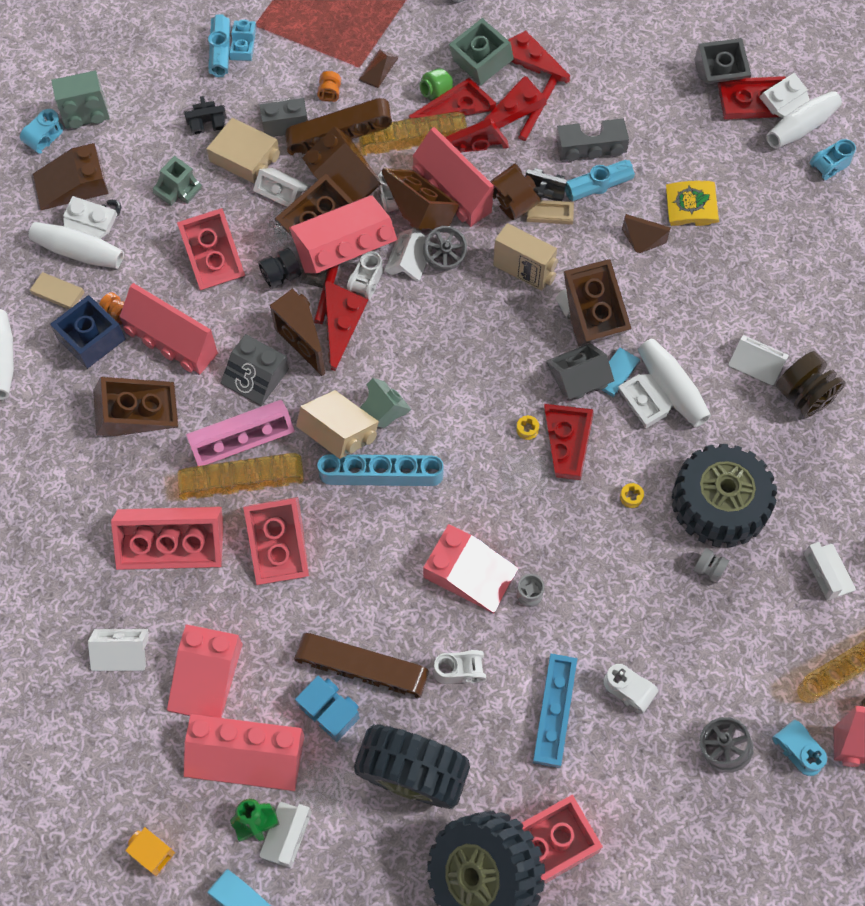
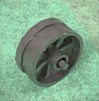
[423,226,467,271]
[699,717,754,773]

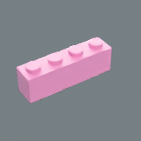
[186,400,295,467]

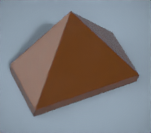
[359,49,398,88]
[622,214,671,253]

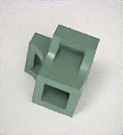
[153,155,202,206]
[360,378,412,428]

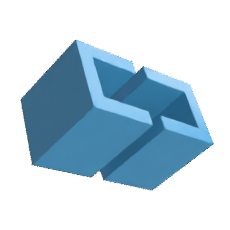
[295,676,360,742]

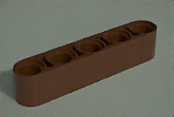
[285,98,392,156]
[294,633,429,698]

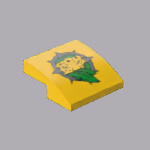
[666,181,719,226]

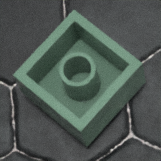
[449,18,514,86]
[51,70,110,129]

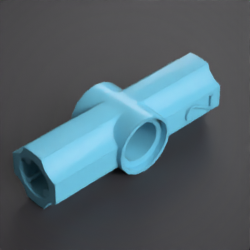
[208,14,230,77]
[565,159,635,201]

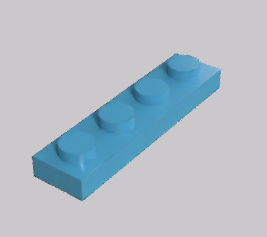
[533,653,578,768]

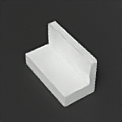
[253,168,310,207]
[385,228,432,281]
[729,335,789,385]
[804,542,856,601]
[88,629,149,671]
[260,802,312,869]

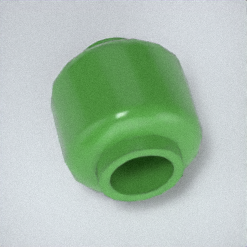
[419,68,453,101]

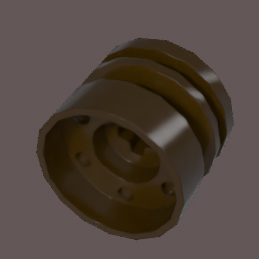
[776,351,846,418]

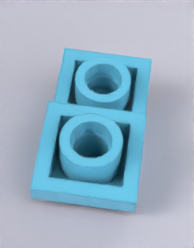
[229,20,256,61]
[206,869,271,906]

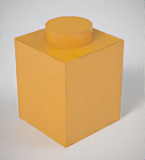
[125,827,175,876]

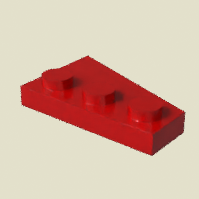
[544,404,594,481]

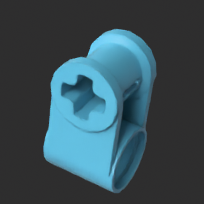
[20,109,64,154]
[809,139,856,180]
[772,720,827,776]

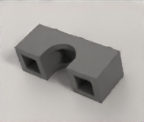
[556,118,629,161]

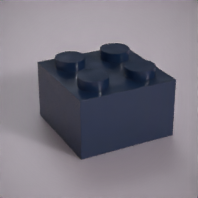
[50,295,126,369]

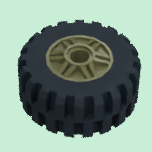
[671,444,777,548]
[354,724,470,809]
[427,811,545,906]

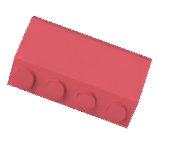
[412,127,494,227]
[289,195,397,273]
[120,283,218,374]
[111,507,223,570]
[184,714,305,791]

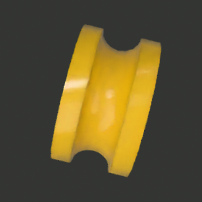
[516,415,539,440]
[620,483,644,508]

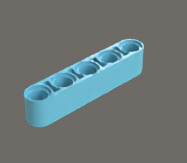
[317,454,444,486]

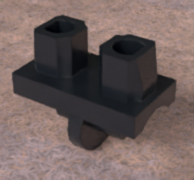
[184,96,227,135]
[525,168,567,202]

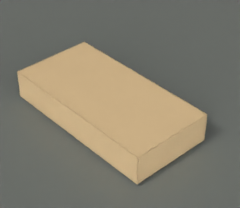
[526,200,574,225]
[30,272,85,309]

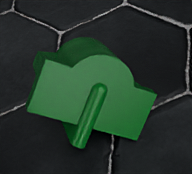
[230,799,280,842]

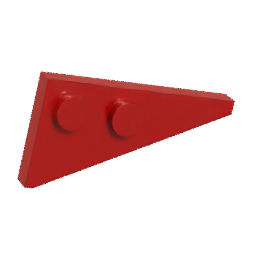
[508,30,570,84]
[484,76,547,129]
[409,78,496,125]
[445,118,509,153]
[324,280,368,371]

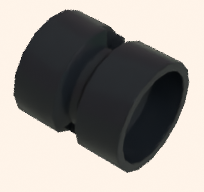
[258,247,302,289]

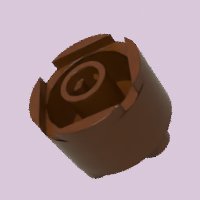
[490,163,541,221]

